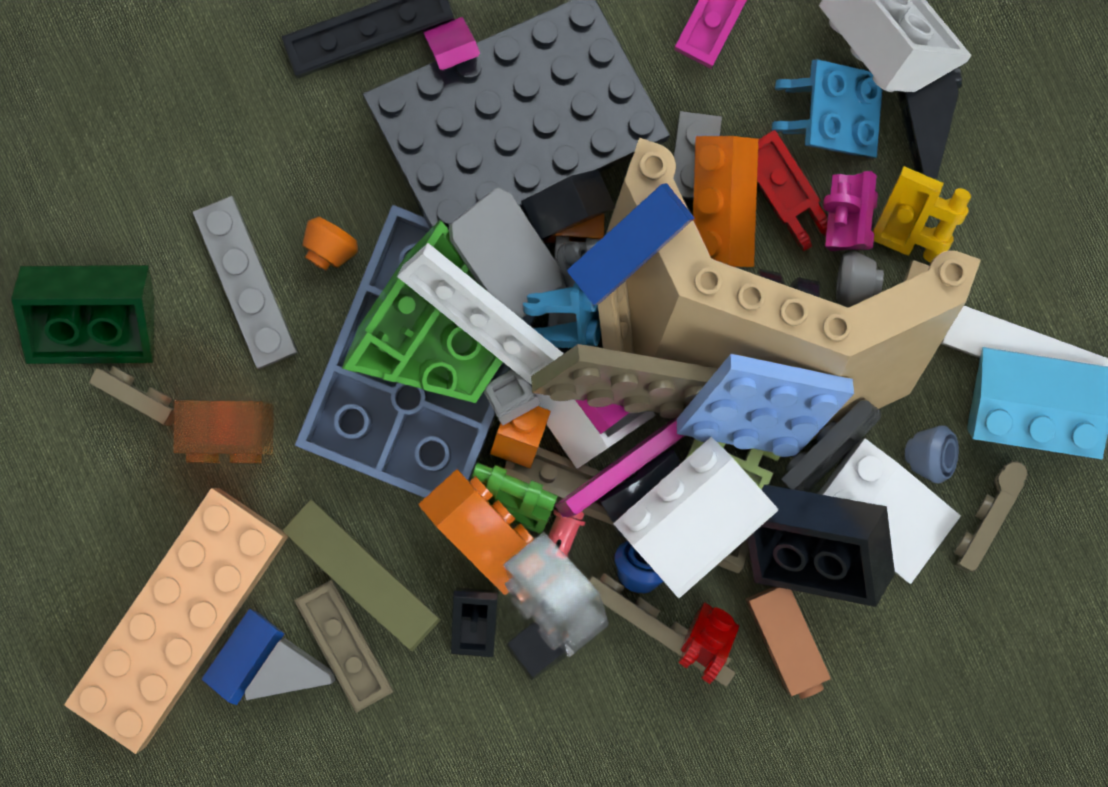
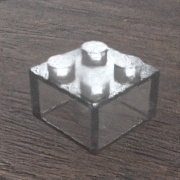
[503,532,609,657]

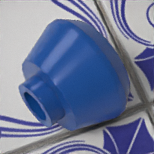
[615,541,664,593]

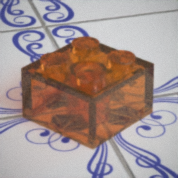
[174,400,274,464]

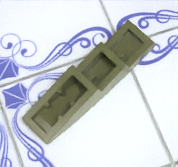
[282,499,441,651]

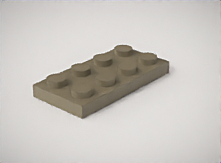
[531,344,718,418]

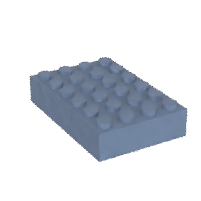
[295,205,536,498]

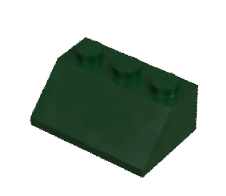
[11,265,154,364]

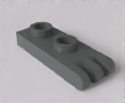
[782,400,881,492]

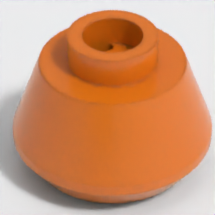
[302,216,358,271]

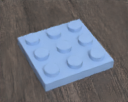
[677,354,854,457]

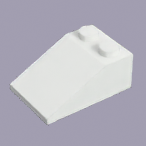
[817,439,961,584]

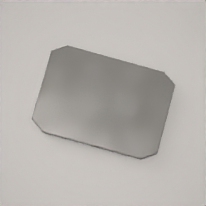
[449,188,562,319]

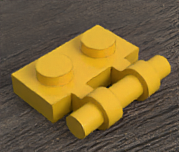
[873,166,971,262]

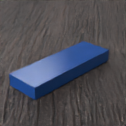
[567,183,695,305]

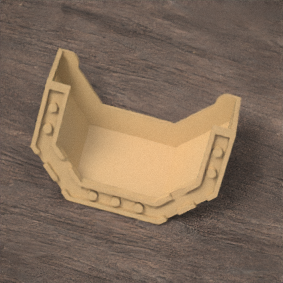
[606,138,981,442]

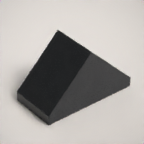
[521,169,615,240]
[451,587,499,657]

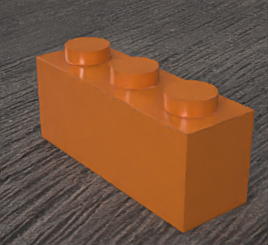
[693,136,758,267]
[418,469,543,595]

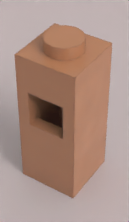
[745,586,831,699]

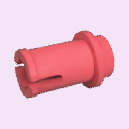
[541,509,586,560]

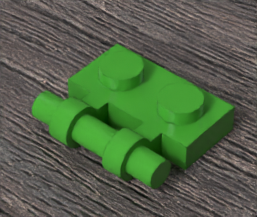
[471,462,558,535]

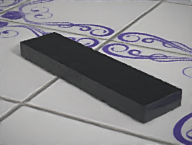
[282,0,455,79]

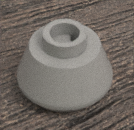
[836,250,884,308]

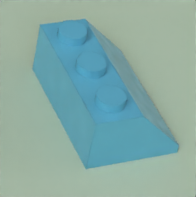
[967,347,1108,459]

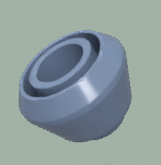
[905,425,959,484]

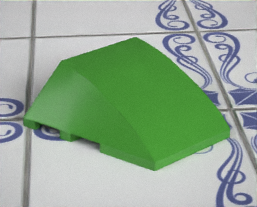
[342,220,503,403]

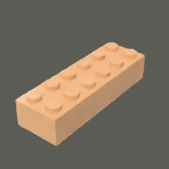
[64,488,288,754]

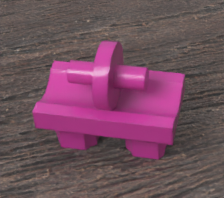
[823,171,878,251]

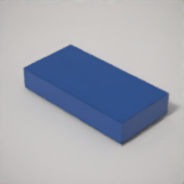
[201,608,285,705]

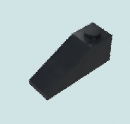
[897,67,962,180]

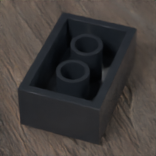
[747,484,895,607]

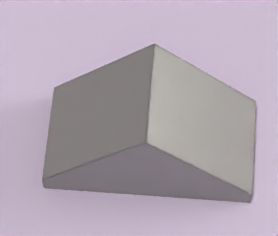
[245,638,336,700]

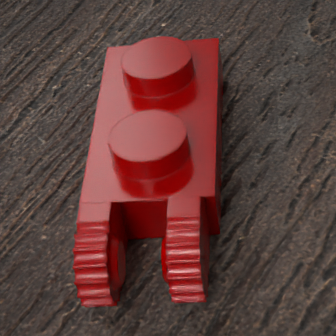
[757,130,828,251]
[678,602,740,684]

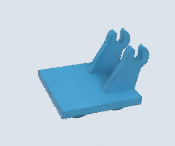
[771,59,882,158]
[523,241,601,348]

